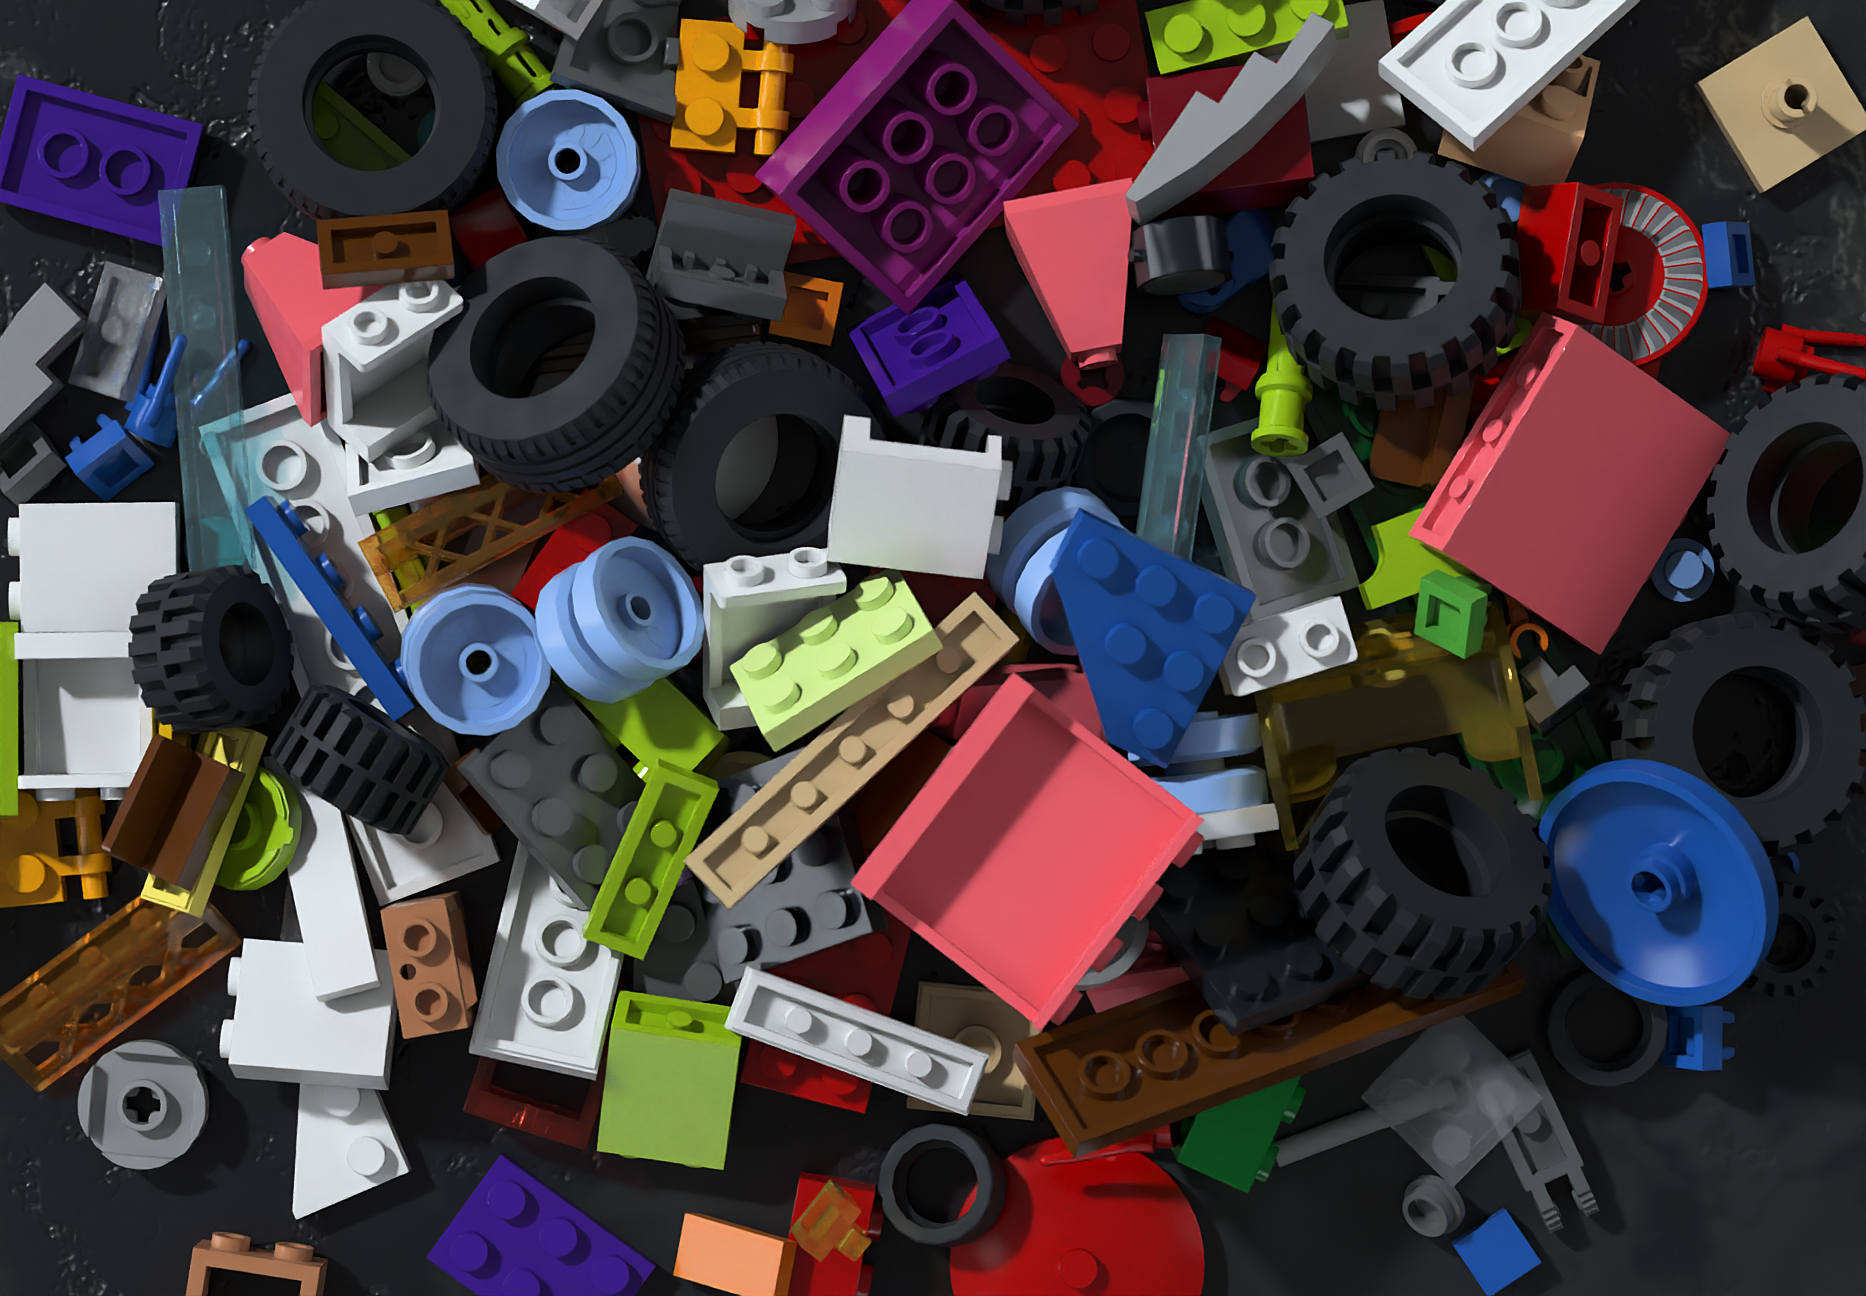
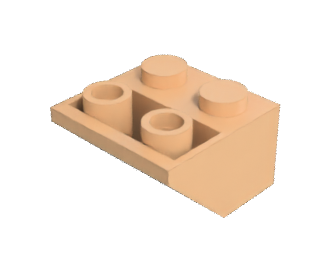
[1438,54,1600,186]

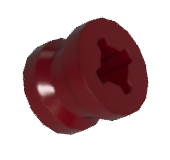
[1060,353,1125,409]

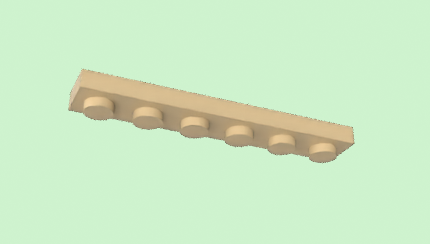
[684,592,1020,911]

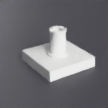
[345,418,480,528]

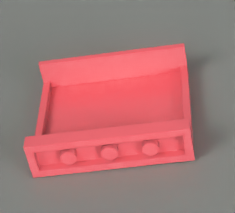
[1408,312,1731,655]
[850,672,1205,1031]

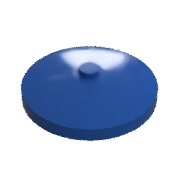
[1536,759,1779,1007]

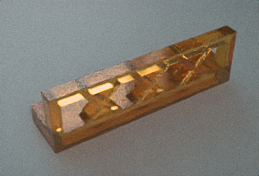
[357,473,625,613]
[0,894,243,1093]

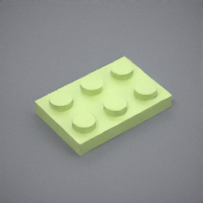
[729,568,944,752]

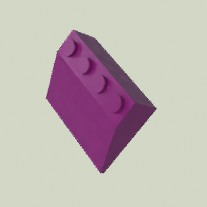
[754,0,1079,315]

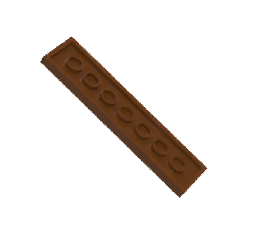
[1012,888,1527,1159]

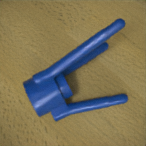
[124,284,251,448]

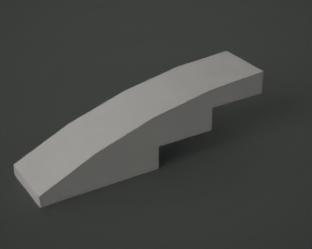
[1125,12,1337,226]

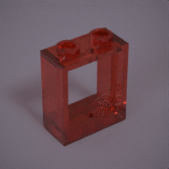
[463,981,626,1150]

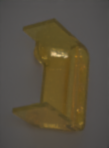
[1254,601,1543,851]

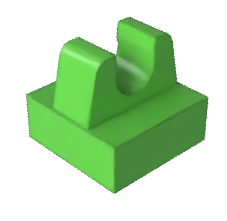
[1414,569,1492,659]

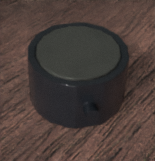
[1128,216,1234,297]

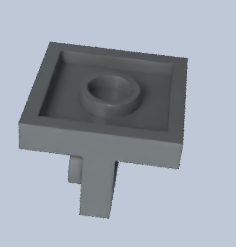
[646,188,796,340]

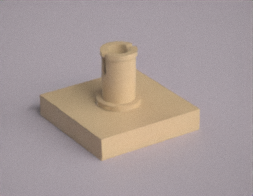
[1694,16,1866,193]

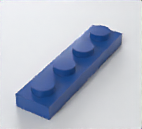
[244,495,421,722]

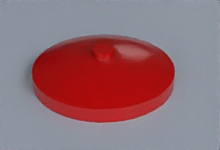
[950,1135,1205,1296]

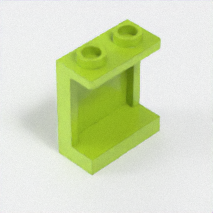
[597,990,743,1170]

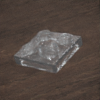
[1361,1015,1543,1188]

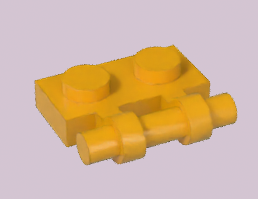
[670,18,795,157]
[0,788,112,908]

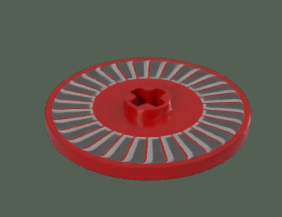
[1530,182,1709,368]

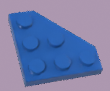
[1049,508,1257,769]

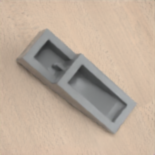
[0,282,92,446]

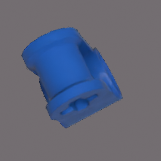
[1175,208,1278,314]

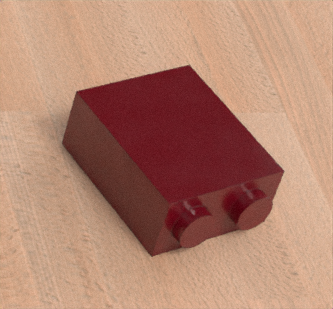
[1137,60,1315,219]

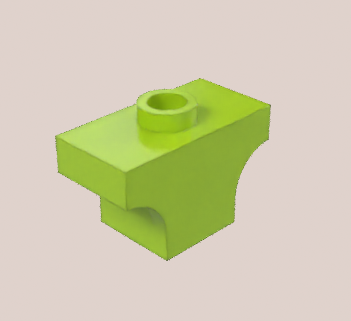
[1358,507,1471,610]

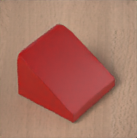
[449,185,530,271]

